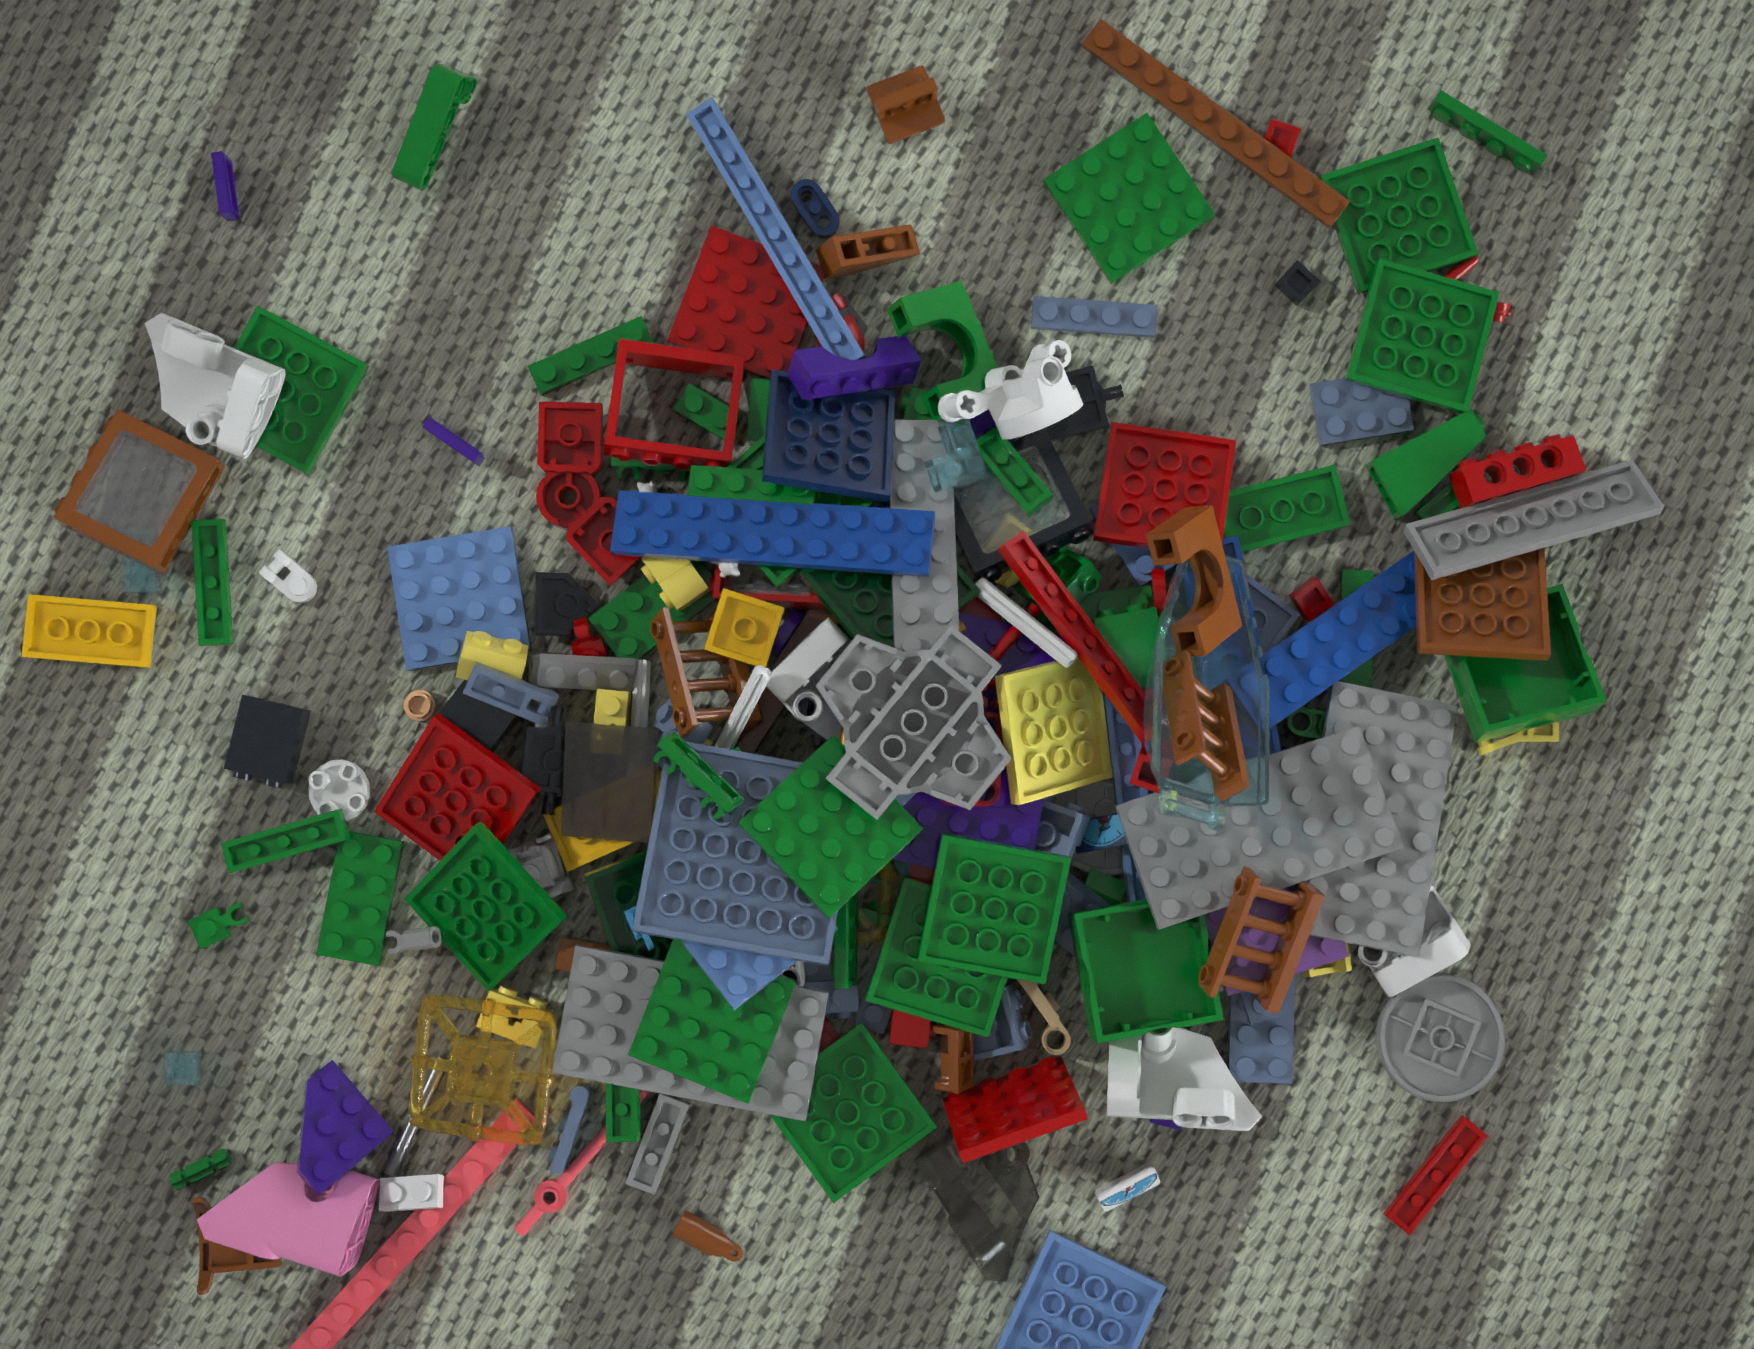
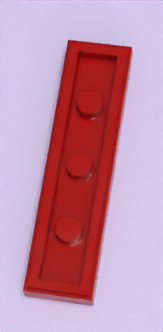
[1383,1115,1489,1236]

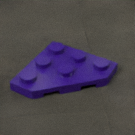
[297,1060,394,1197]

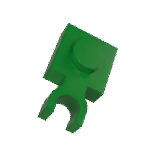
[188,902,250,950]

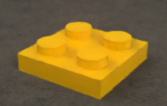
[704,588,785,668]

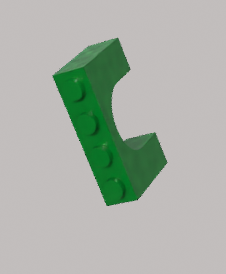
[887,281,997,422]

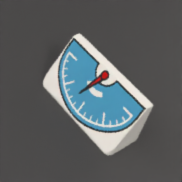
[1095,1162,1160,1212]

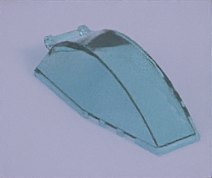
[1143,555,1269,831]

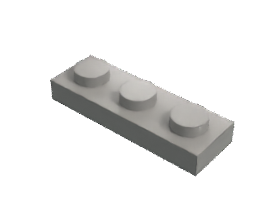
[537,653,636,692]
[625,1093,690,1195]

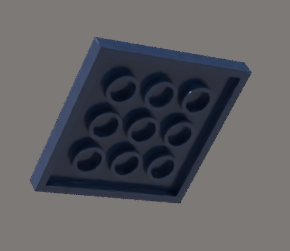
[762,369,895,503]

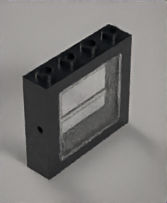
[953,428,1093,583]

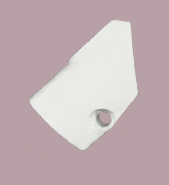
[145,313,286,459]
[1358,877,1470,997]
[1107,1028,1262,1131]

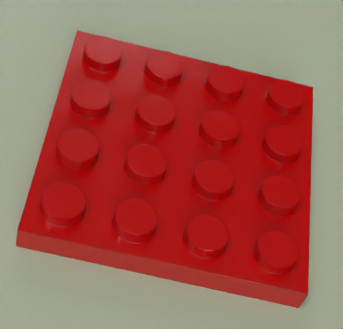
[667,225,825,380]
[1093,422,1236,549]
[374,713,541,861]
[942,1056,1088,1163]

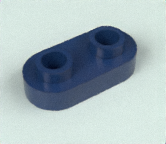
[791,179,840,239]

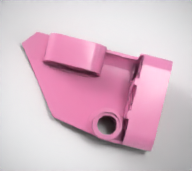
[197,1162,379,1277]

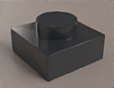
[1275,260,1320,306]

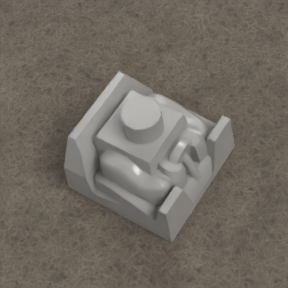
[508,833,577,900]

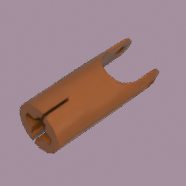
[672,1210,743,1262]

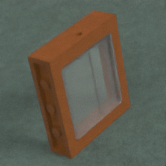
[53,410,225,575]

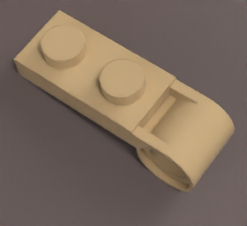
[1017,979,1071,1055]

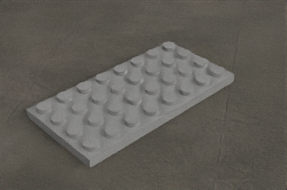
[1297,681,1458,957]
[1115,726,1404,930]
[552,944,829,1121]

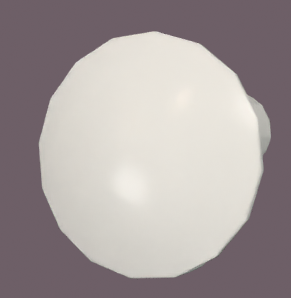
[308,760,370,821]

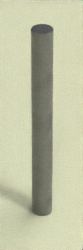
[384,1055,449,1177]

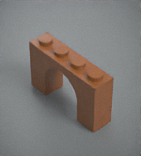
[1146,505,1243,657]

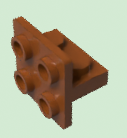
[867,65,945,144]

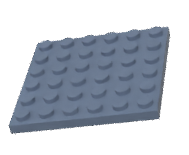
[632,741,838,966]

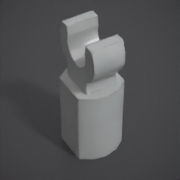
[386,926,442,954]

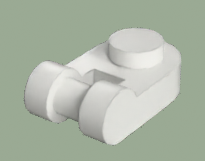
[259,548,317,603]

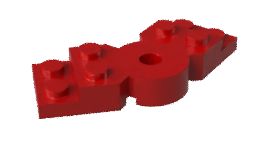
[536,402,642,587]

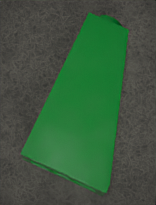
[1365,409,1486,520]

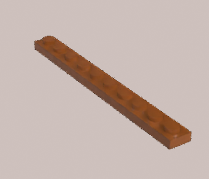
[1082,19,1350,229]

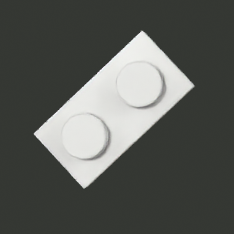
[379,1174,444,1212]

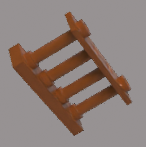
[650,607,762,738]
[1159,649,1250,801]
[1198,866,1325,1014]

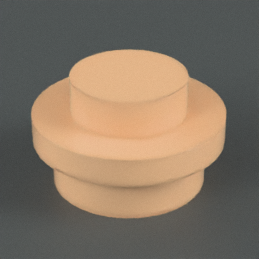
[404,690,436,721]

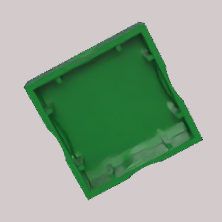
[1444,584,1607,743]
[1068,899,1224,1043]

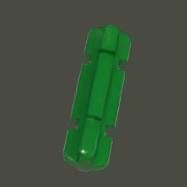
[170,1149,232,1190]

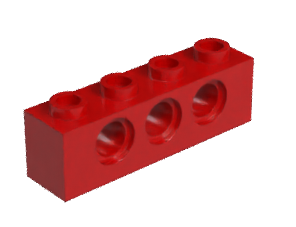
[1449,434,1586,509]

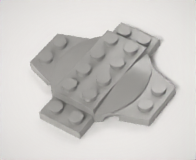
[816,624,1011,820]

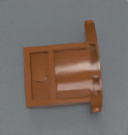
[191,1197,282,1295]

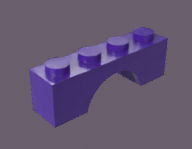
[787,336,921,400]

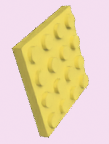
[995,657,1113,805]

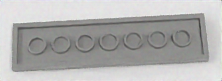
[889,420,959,652]
[1403,460,1664,580]

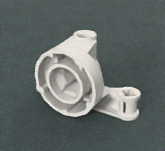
[938,340,1083,440]

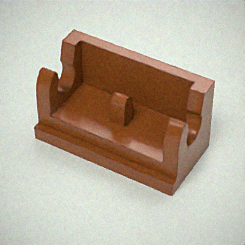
[933,1023,974,1094]

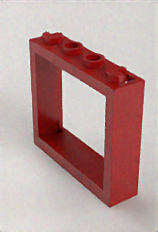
[604,338,745,470]

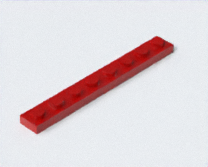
[997,530,1172,757]

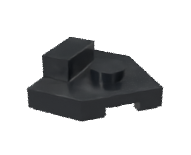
[534,572,599,636]

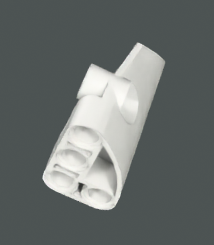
[766,617,851,741]

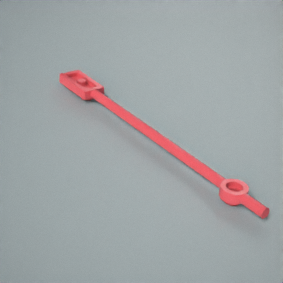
[514,1090,651,1236]

